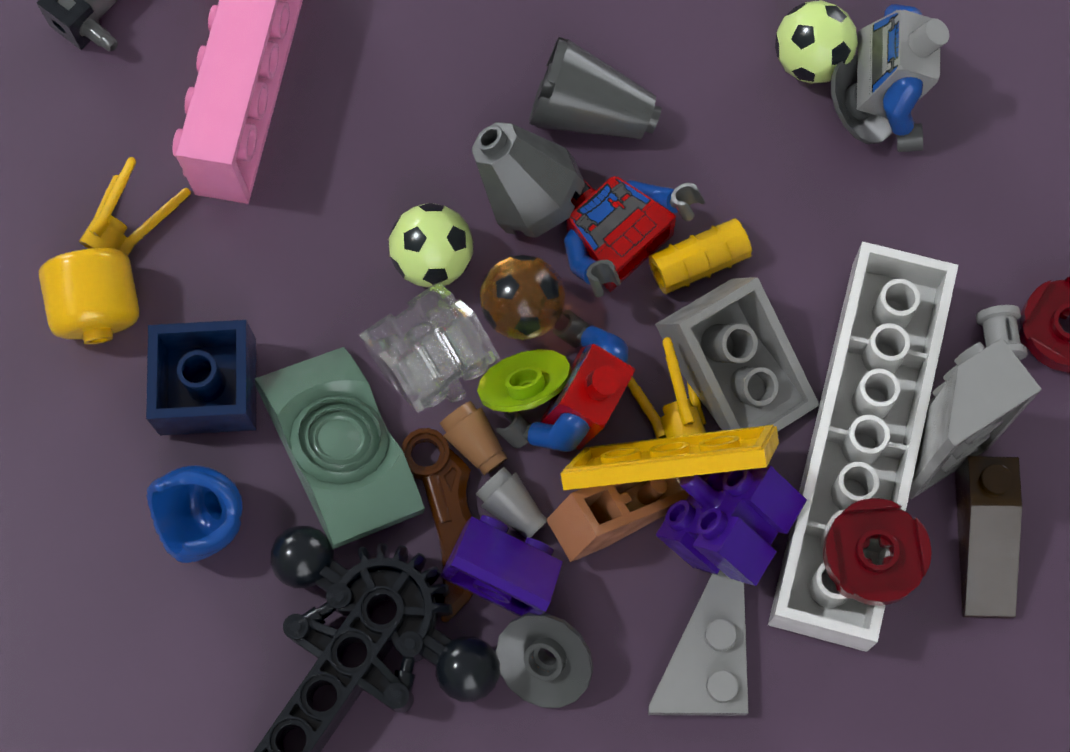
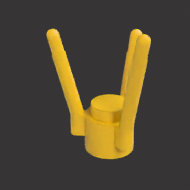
[79,157,191,255]
[627,337,707,439]

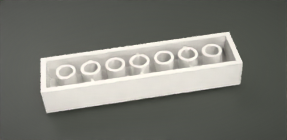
[768,241,958,652]

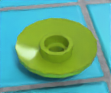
[477,349,572,412]

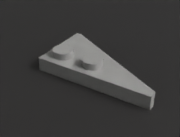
[648,570,748,716]

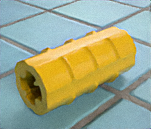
[649,218,752,294]

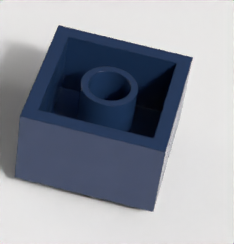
[146,320,256,436]

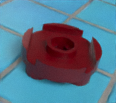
[1019,277,1070,374]
[823,498,932,605]

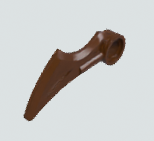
[401,428,474,623]

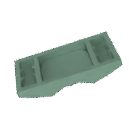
[255,347,425,549]

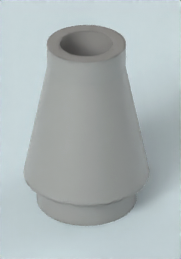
[476,467,547,539]

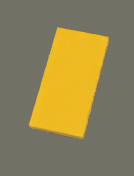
[560,425,779,490]

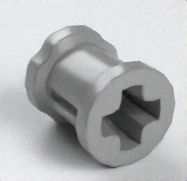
[976,305,1028,360]

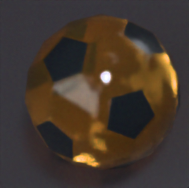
[480,255,565,341]

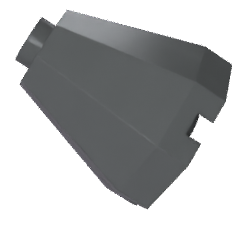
[471,122,585,238]

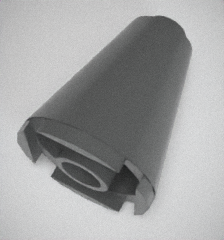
[529,37,662,139]

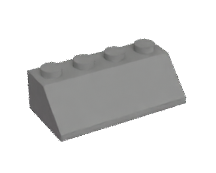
[909,338,1042,499]

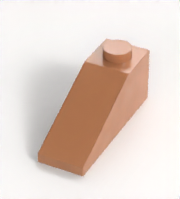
[546,477,689,562]

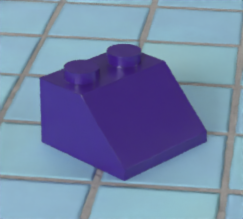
[440,515,563,616]

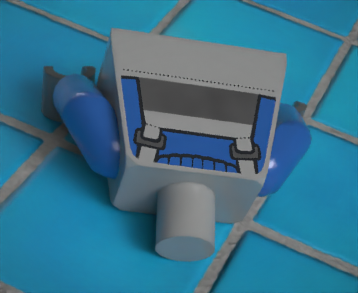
[857,4,950,152]

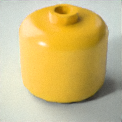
[39,248,139,344]

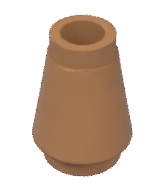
[440,401,508,476]

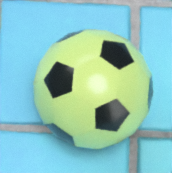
[775,0,858,84]
[389,203,473,288]

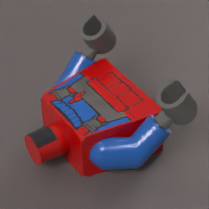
[564,176,705,298]
[496,310,635,452]

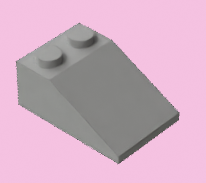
[655,277,820,432]

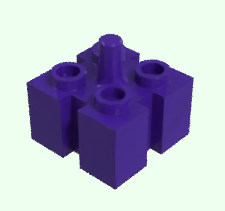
[656,465,807,586]

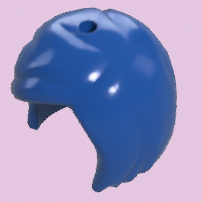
[146,466,243,563]

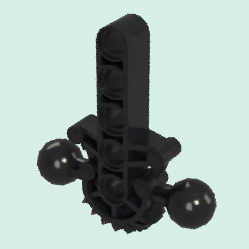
[254,526,500,752]

